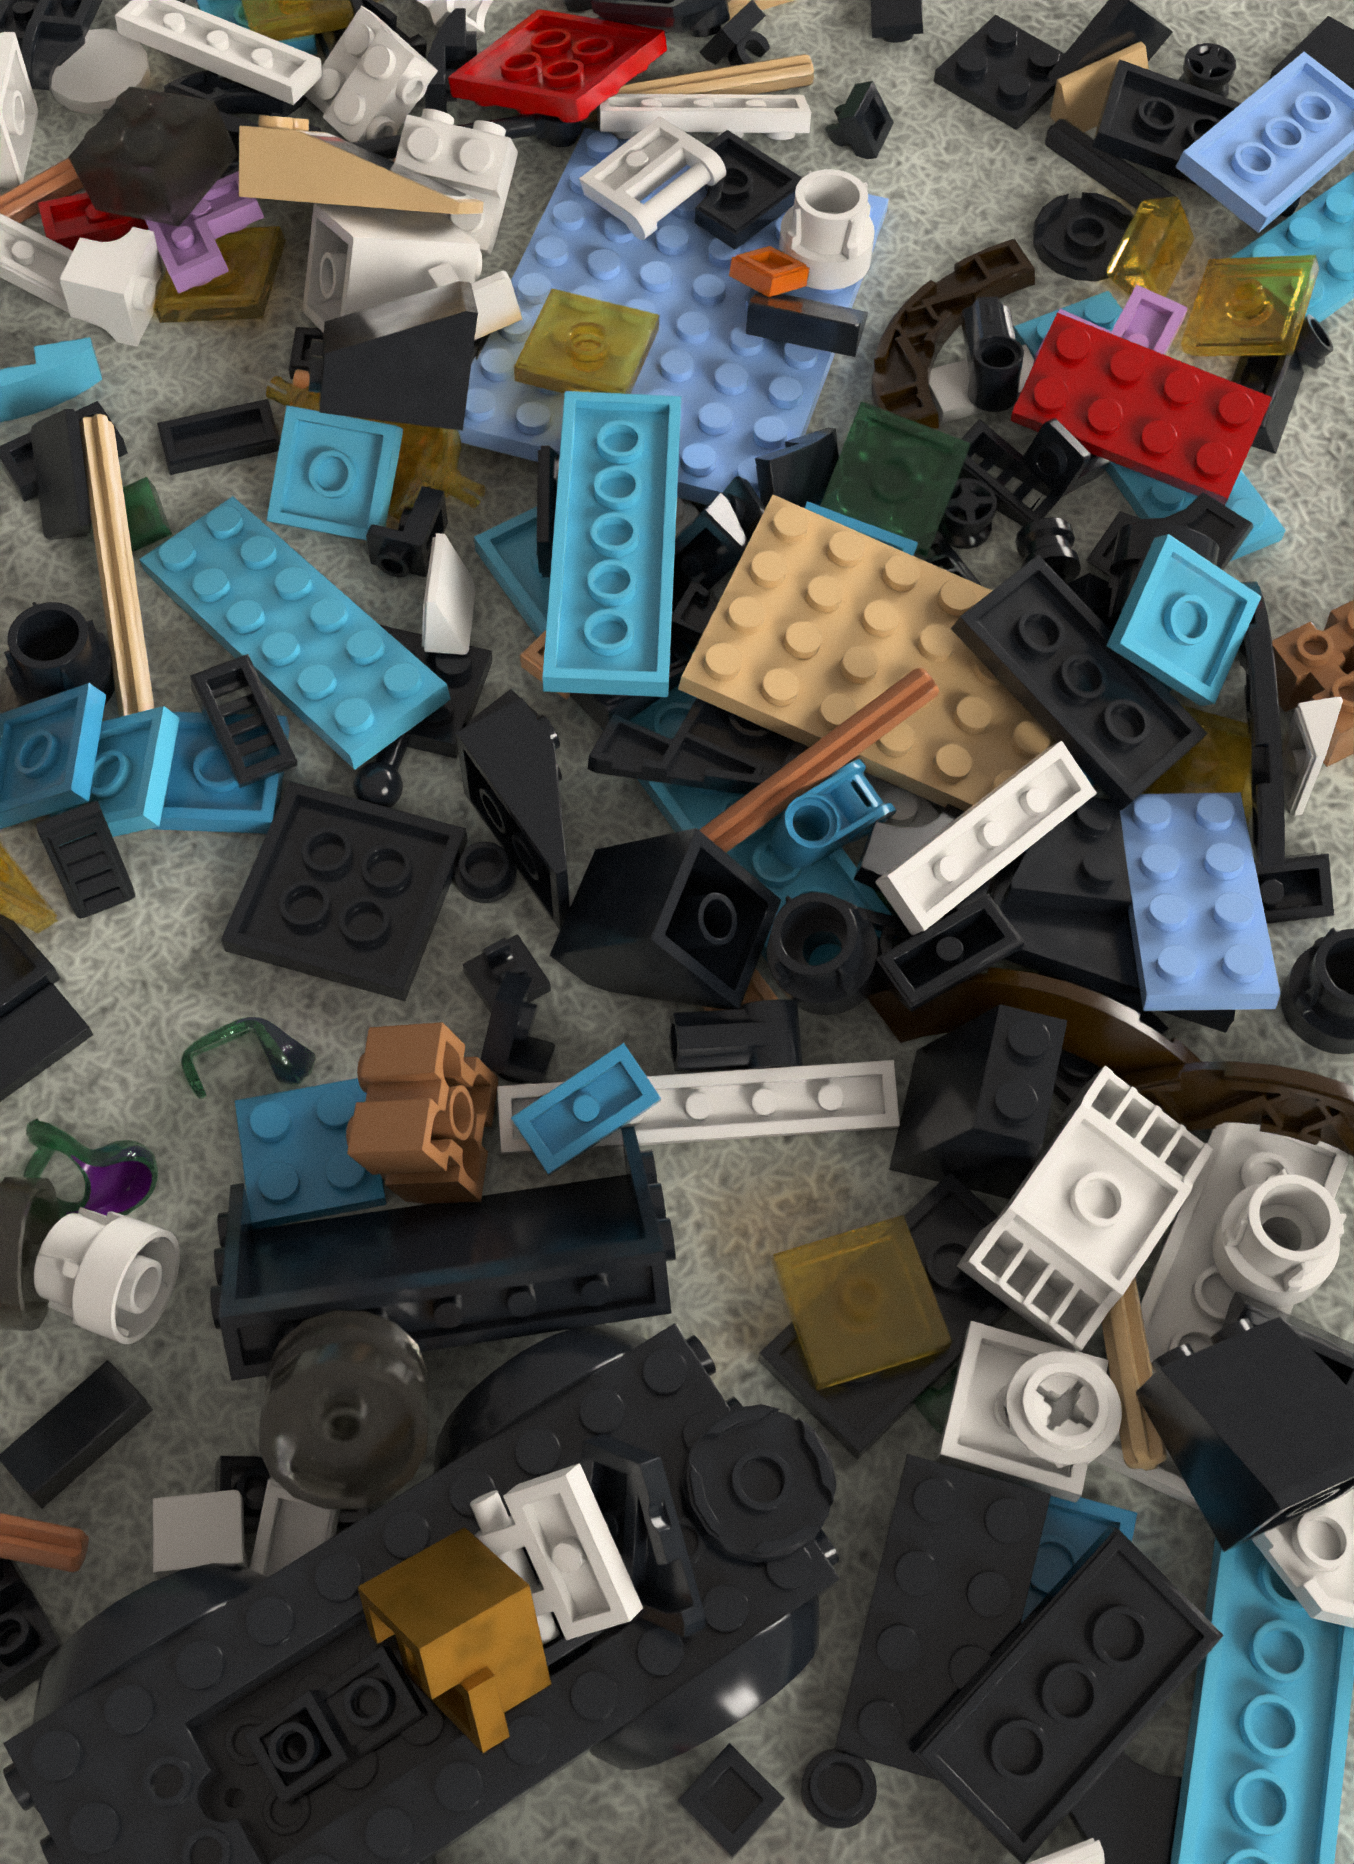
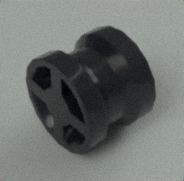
[1179,43,1236,98]
[935,478,997,549]
[1015,517,1081,584]

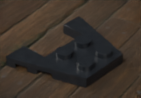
[587,581,809,795]

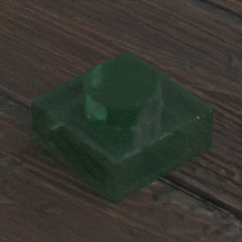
[123,477,172,552]

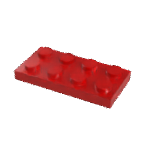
[1010,313,1272,506]

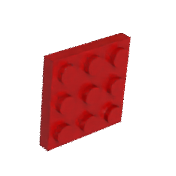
[448,9,667,123]

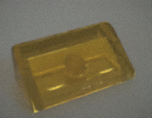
[1106,196,1195,297]

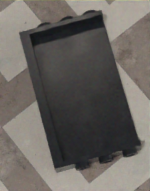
[210,1126,676,1381]

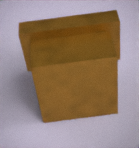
[358,1527,551,1753]

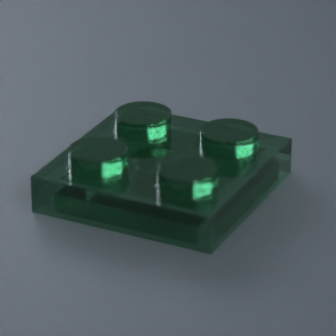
[820,401,971,557]

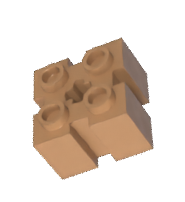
[1272,600,1354,767]
[346,1022,499,1204]

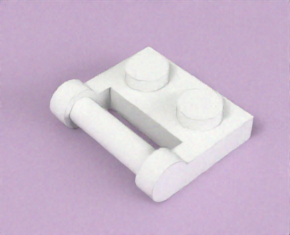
[579,116,726,240]

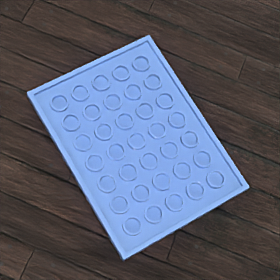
[443,128,889,505]

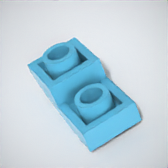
[0,337,102,422]

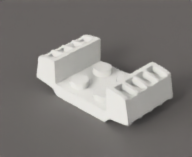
[957,1066,1214,1351]

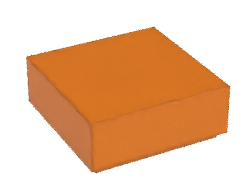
[729,246,810,297]

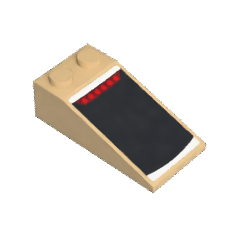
[239,115,483,214]

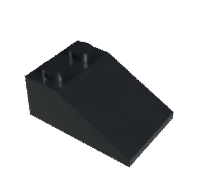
[456,697,570,930]

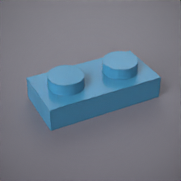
[511,1043,661,1176]

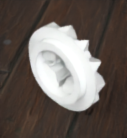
[1003,1351,1122,1469]

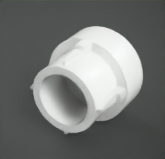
[779,169,875,290]
[1212,1169,1347,1307]
[34,1207,180,1344]

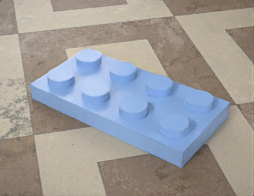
[1176,52,1354,233]
[1120,792,1280,1011]

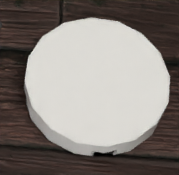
[50,28,151,115]

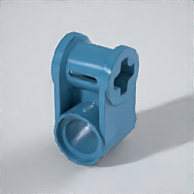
[771,759,897,868]

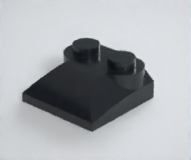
[591,0,731,37]

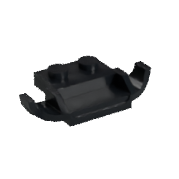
[0,0,102,90]

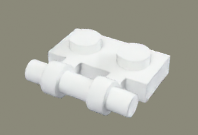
[470,1463,643,1645]

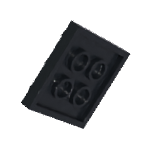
[221,781,468,1001]

